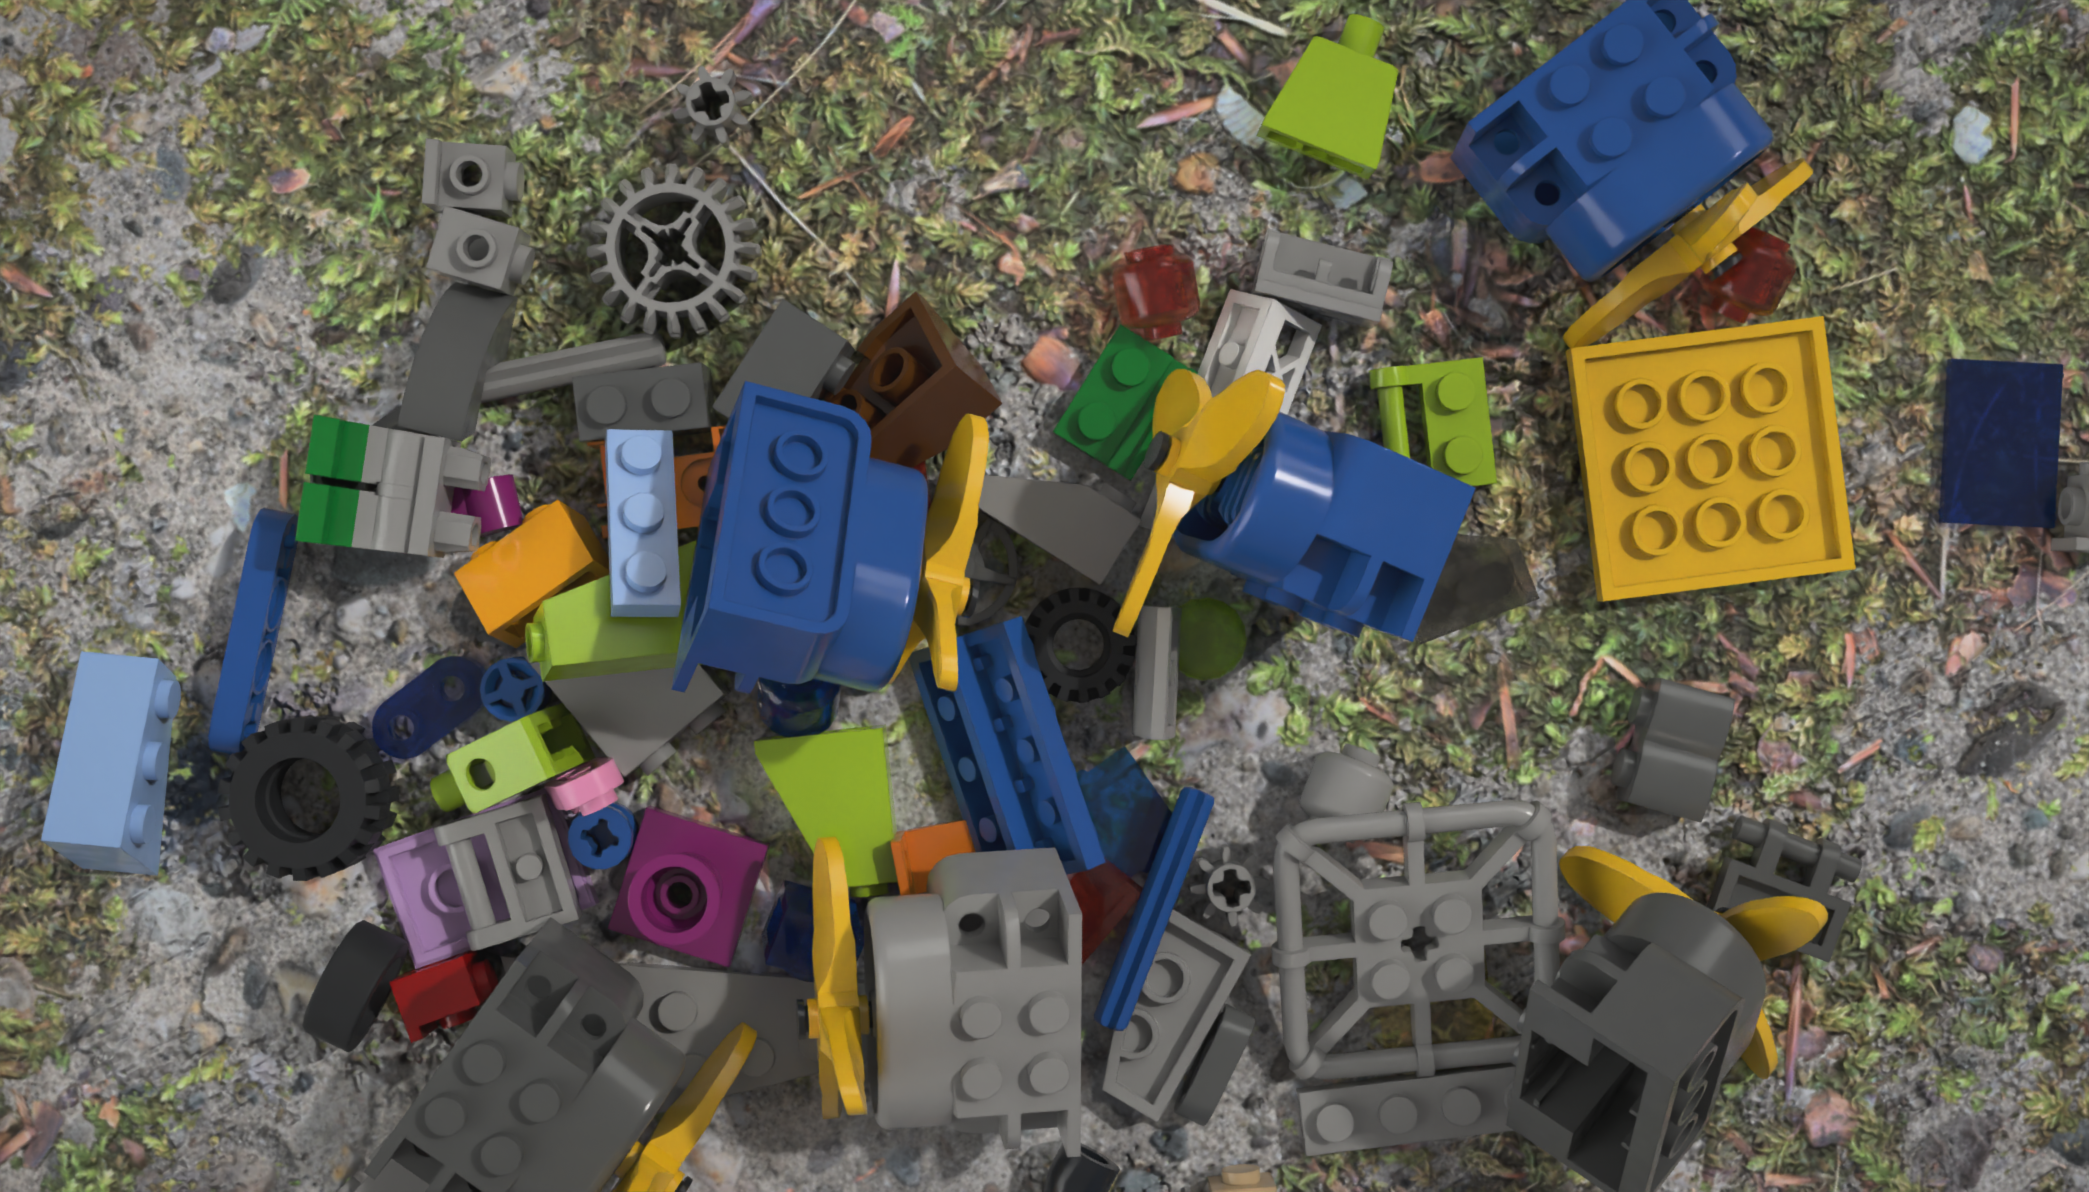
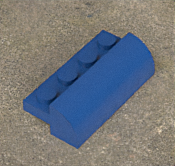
[908,616,1106,875]

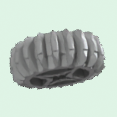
[586,164,762,339]

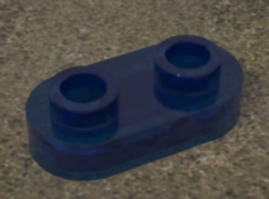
[372,656,487,759]

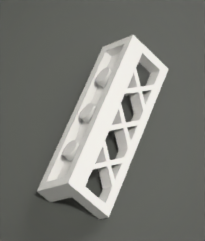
[1139,289,1322,539]

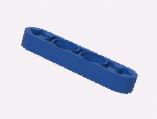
[208,507,298,755]

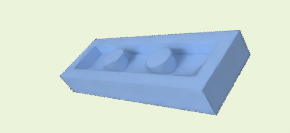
[605,429,681,617]

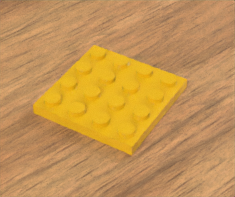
[1566,316,1856,602]

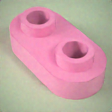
[544,757,624,816]

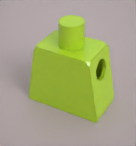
[1256,14,1398,180]
[430,703,596,814]

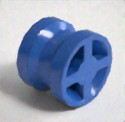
[480,656,553,722]
[568,802,639,869]

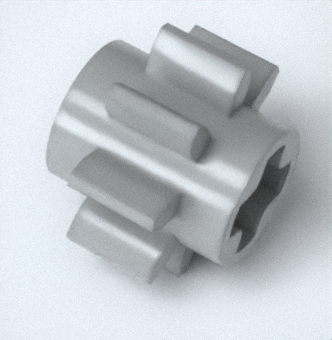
[673,66,754,148]
[1188,844,1270,927]

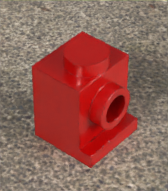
[389,950,499,1043]

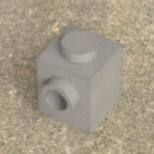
[426,205,535,296]

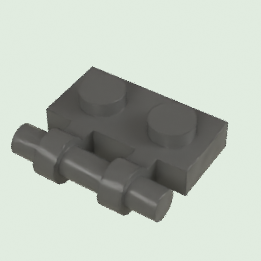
[1706,815,1862,962]

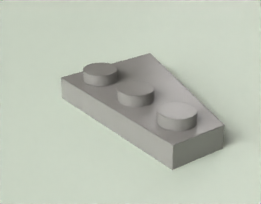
[1102,890,1253,1123]

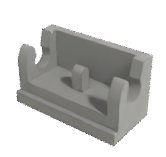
[1250,228,1393,328]

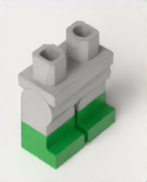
[295,415,491,558]

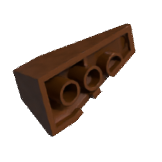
[823,291,1003,468]

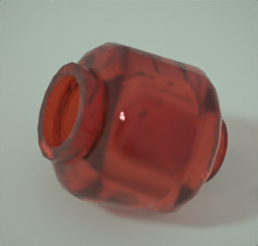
[1700,227,1797,324]
[1112,243,1200,340]

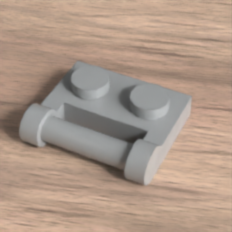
[433,794,583,951]

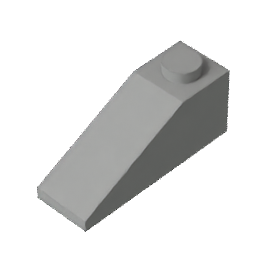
[937,475,1142,585]

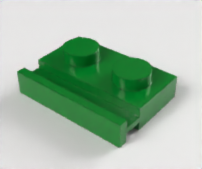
[1053,324,1198,481]

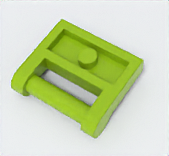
[1369,357,1497,487]

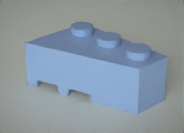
[41,651,181,876]

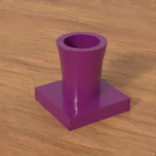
[608,805,770,967]

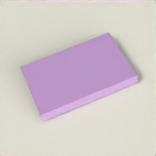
[373,788,599,969]

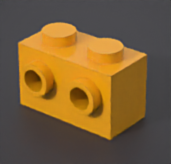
[454,499,609,648]

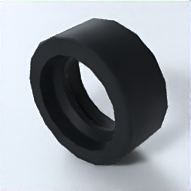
[302,920,408,1052]

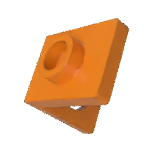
[890,819,976,895]

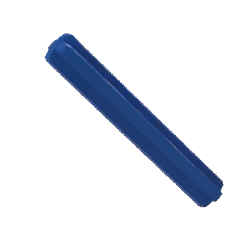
[1094,787,1214,1031]

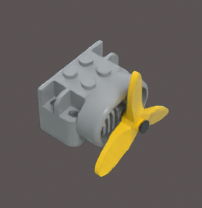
[796,836,1082,1157]

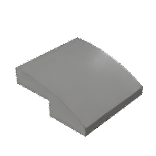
[1132,605,1182,740]

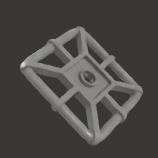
[1271,800,1565,1080]

